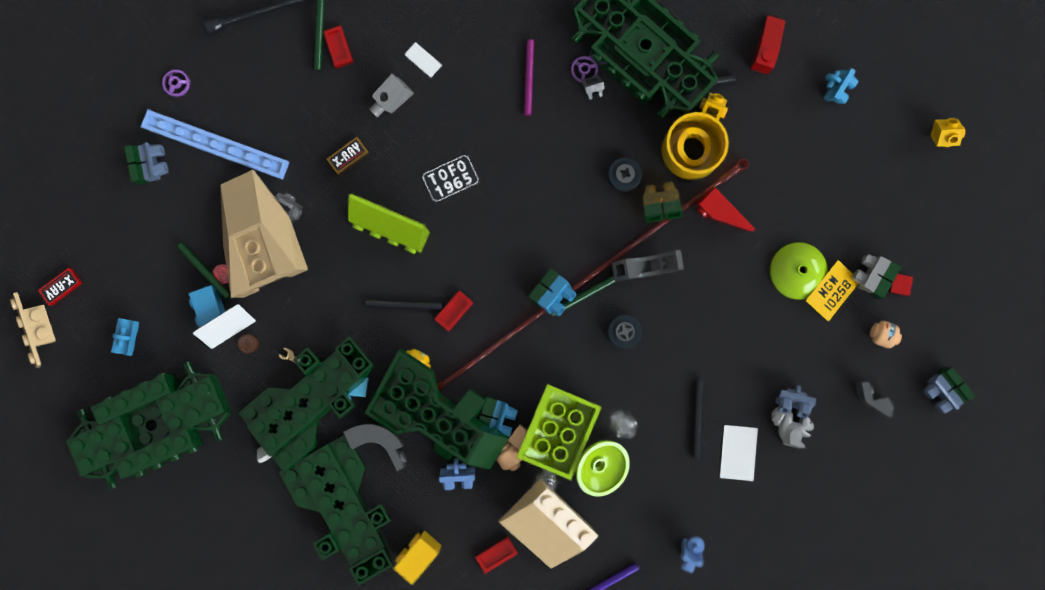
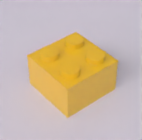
[394,530,442,584]

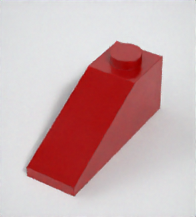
[750,15,786,74]
[695,188,755,232]

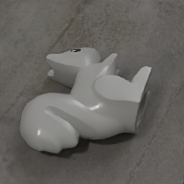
[771,407,814,449]

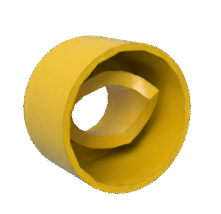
[662,112,729,180]

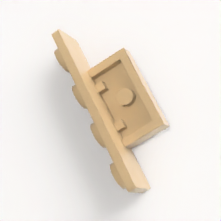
[10,292,56,368]

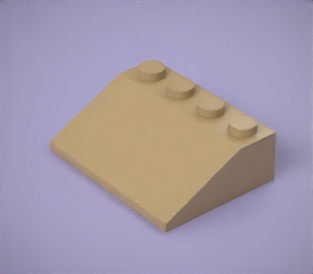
[499,479,598,568]

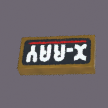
[327,137,369,175]

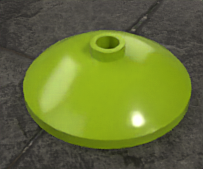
[770,242,828,300]
[576,440,629,496]

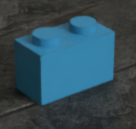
[189,286,225,328]

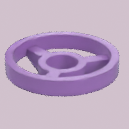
[571,56,598,83]
[162,70,190,97]

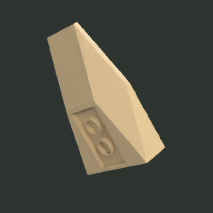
[221,170,308,298]

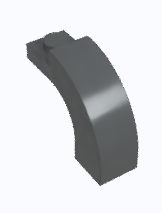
[612,250,684,281]
[344,423,407,471]

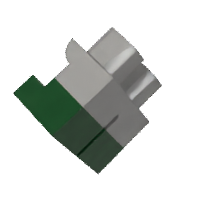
[852,254,901,299]

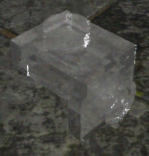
[275,192,302,222]

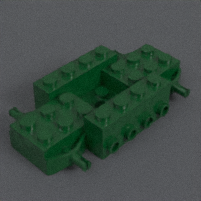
[570,0,719,119]
[66,361,232,490]

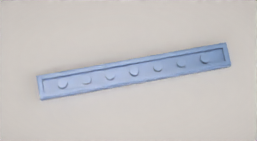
[141,109,290,180]

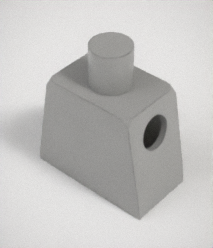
[370,74,414,117]

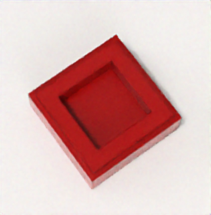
[888,274,913,296]

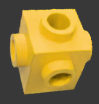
[699,93,728,121]
[931,118,965,147]

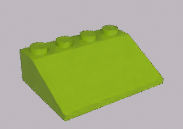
[348,194,430,254]
[516,384,601,480]

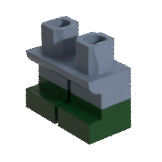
[124,142,169,185]
[923,367,976,414]

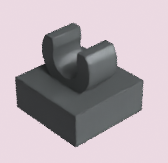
[581,75,605,100]

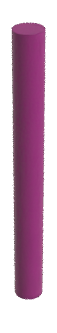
[524,40,534,116]

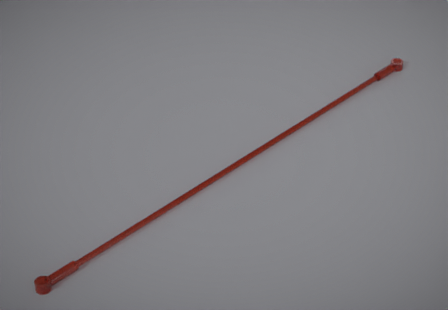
[415,158,749,405]

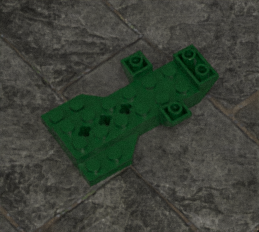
[239,336,374,472]
[365,349,509,470]
[279,435,393,586]

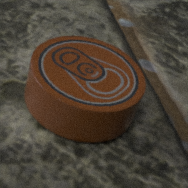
[238,334,259,353]

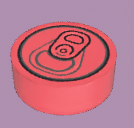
[213,265,229,284]

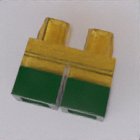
[643,182,683,223]

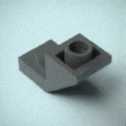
[855,381,894,417]

